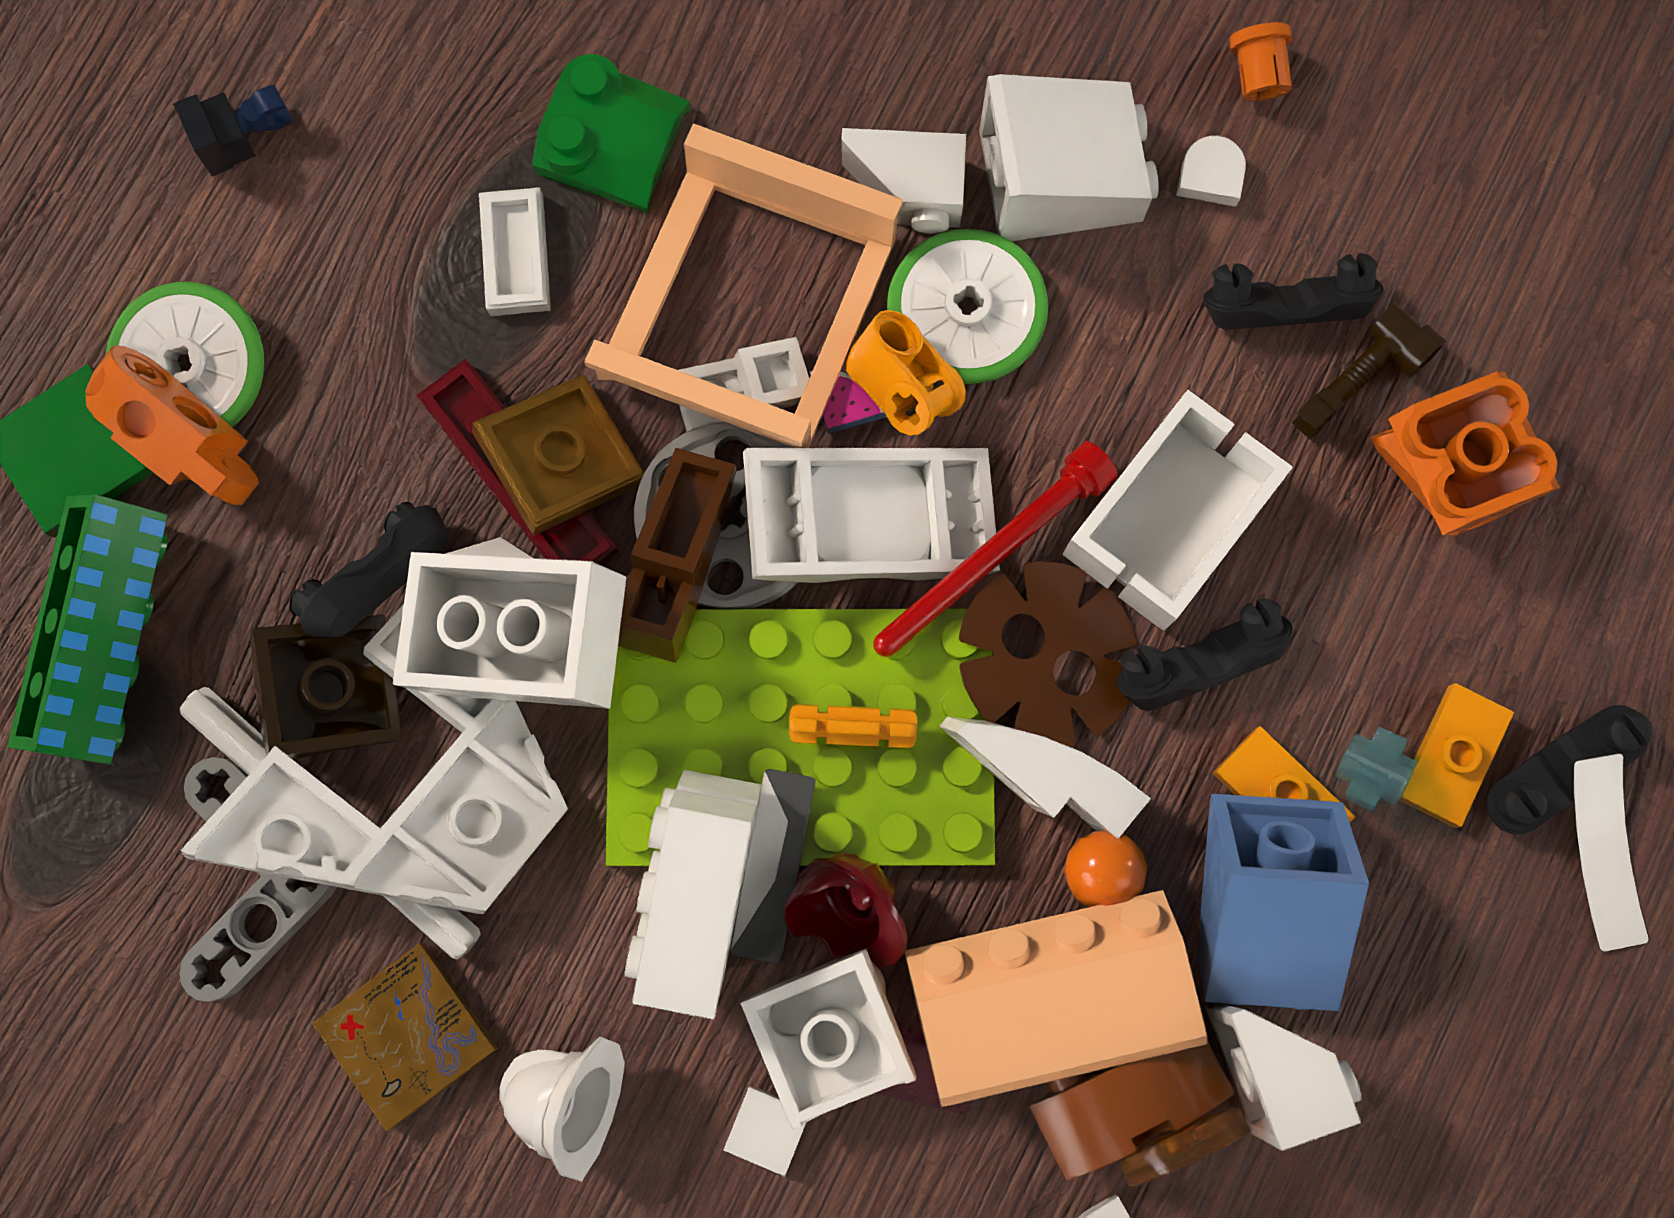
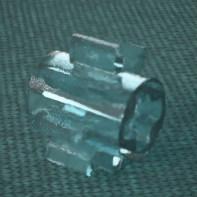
[1335,726,1418,812]

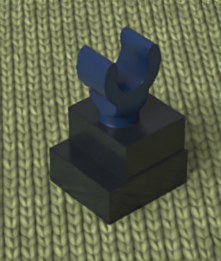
[173,85,292,177]

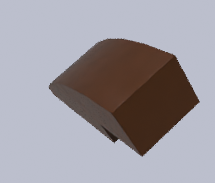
[618,448,736,663]

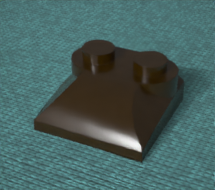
[251,614,402,760]

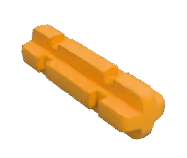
[789,704,917,748]

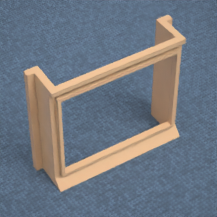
[584,124,903,448]

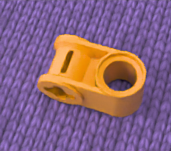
[844,310,966,436]

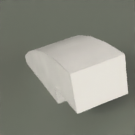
[939,717,1151,839]

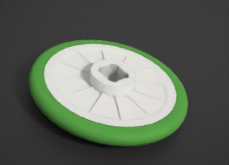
[887,229,1048,384]
[106,282,264,427]

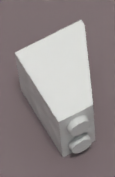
[979,74,1158,241]

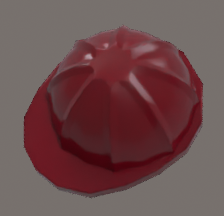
[783,853,908,968]

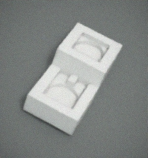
[678,337,809,432]

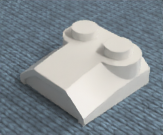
[741,949,917,1130]

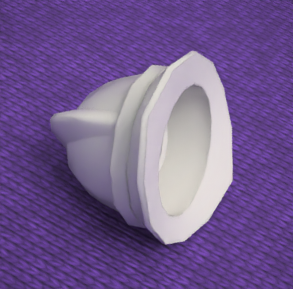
[500,1037,625,1182]

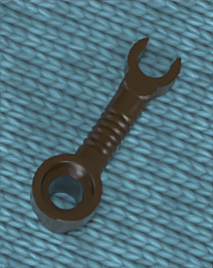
[1292,304,1446,439]

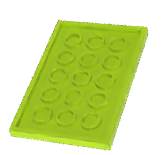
[606,609,995,867]

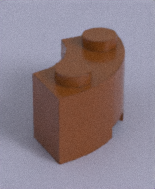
[1029,1041,1234,1181]

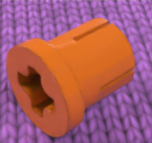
[1229,22,1292,101]

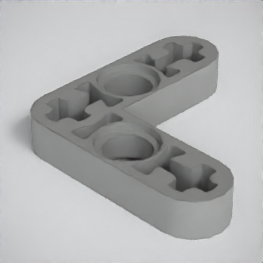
[179,757,337,1002]

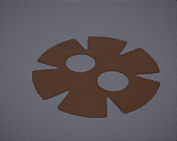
[959,561,1137,748]

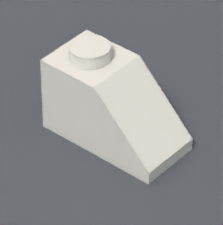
[842,128,966,234]

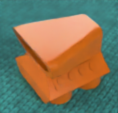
[1371,371,1560,537]

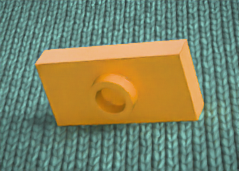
[1396,683,1514,828]
[1212,726,1356,823]

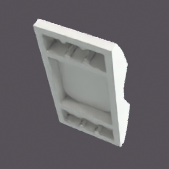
[743,448,1000,583]

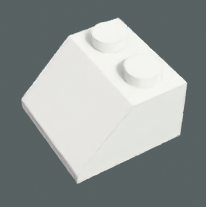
[1205,1003,1361,1151]

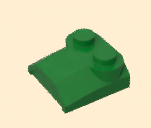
[532,54,691,213]

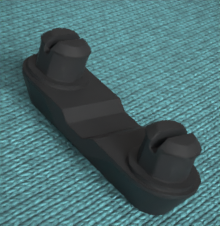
[1203,253,1384,330]
[289,502,449,637]
[1117,598,1293,711]
[1487,705,1653,834]

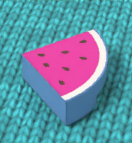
[810,370,887,434]

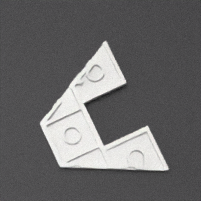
[181,604,568,915]

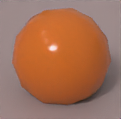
[1064,830,1148,908]

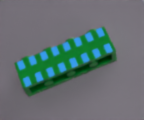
[7,494,167,765]

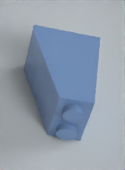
[1197,793,1369,1011]

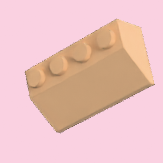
[905,890,1207,1107]

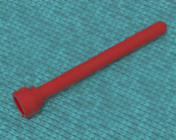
[873,441,1118,657]

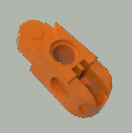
[85,345,259,505]

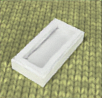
[479,187,551,316]

